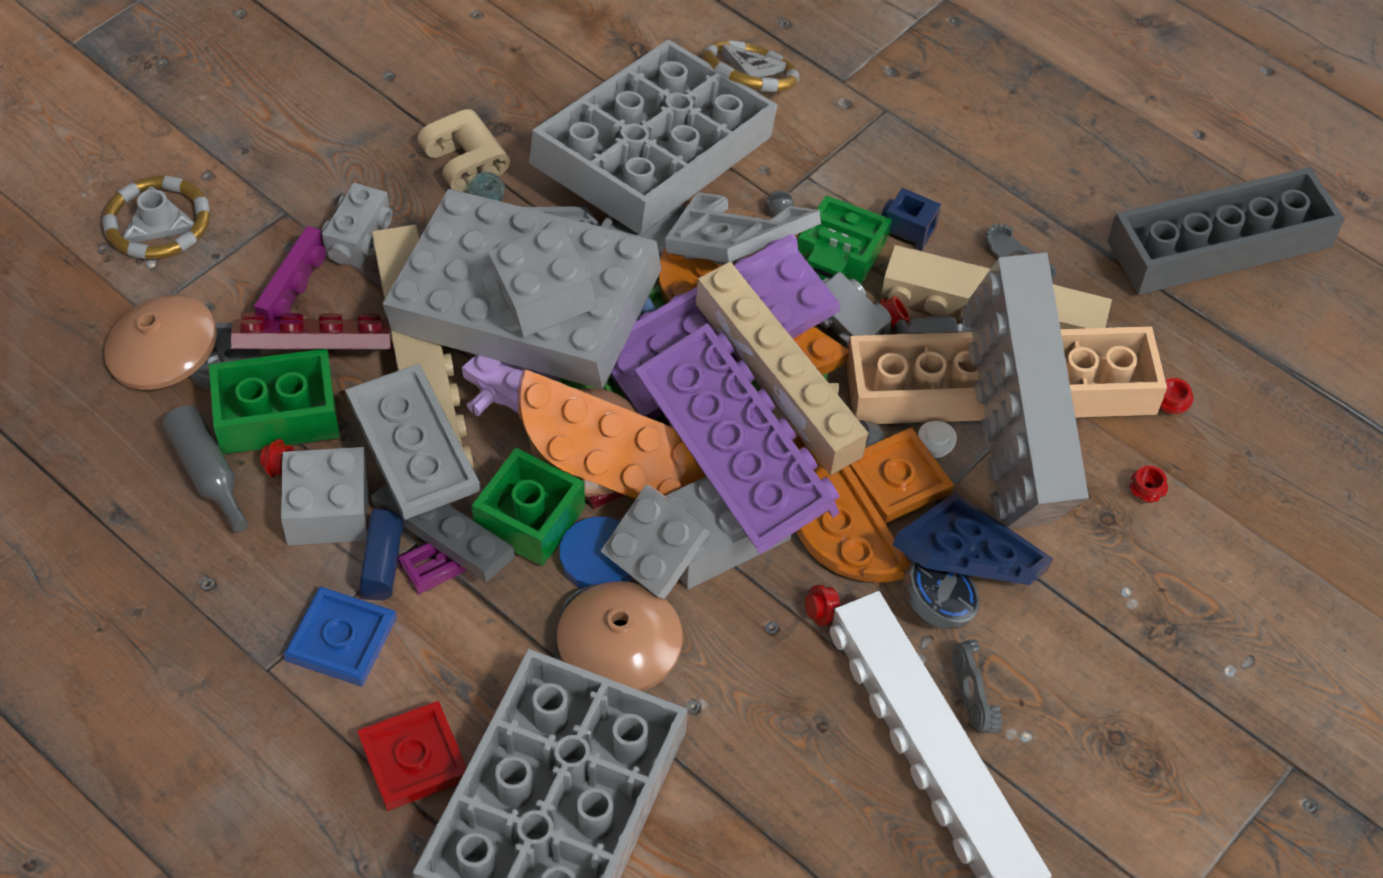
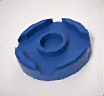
[560,517,633,588]

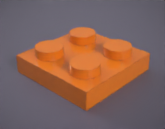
[849,427,954,524]

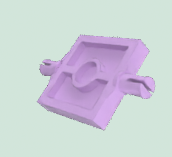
[462,355,560,416]

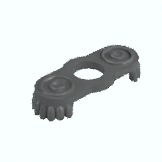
[986,223,1056,282]
[952,639,1003,734]

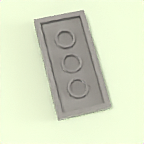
[345,363,480,520]

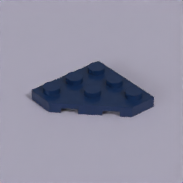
[892,492,1053,585]

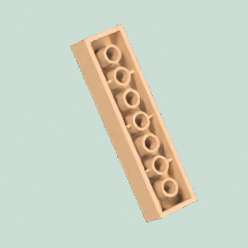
[846,326,1167,424]

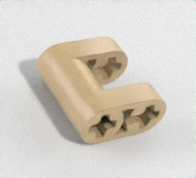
[418,109,510,192]

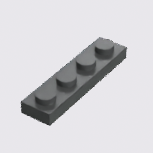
[371,483,515,582]

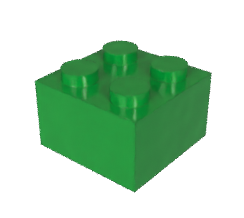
[472,448,585,567]

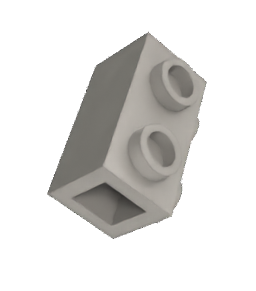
[321,183,393,268]
[819,272,892,349]

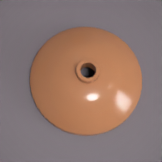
[104,295,217,390]
[557,581,683,692]

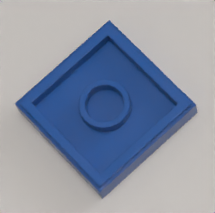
[284,586,397,687]

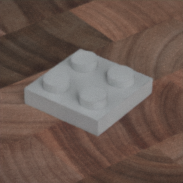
[601,484,711,599]

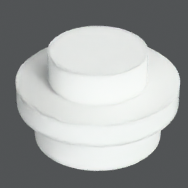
[918,421,957,458]

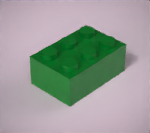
[209,349,340,454]

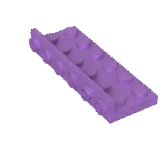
[610,234,840,419]
[635,323,840,554]

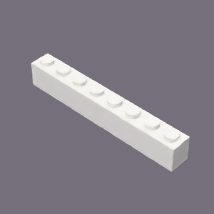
[830,591,1052,878]

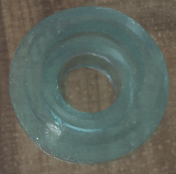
[469,172,505,201]

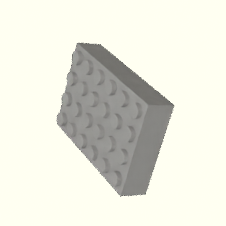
[529,39,778,235]
[382,188,661,389]
[963,252,1089,529]
[413,649,688,878]

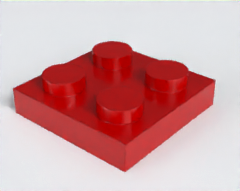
[357,700,467,812]

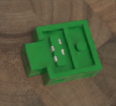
[797,195,892,284]

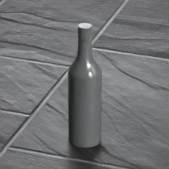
[161,405,249,532]

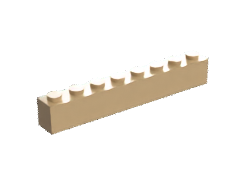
[372,225,474,469]

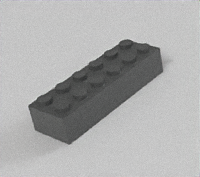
[1107,167,1345,295]

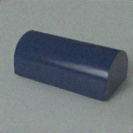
[359,509,403,600]

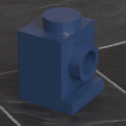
[882,188,941,251]

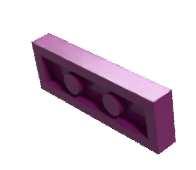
[254,226,326,319]

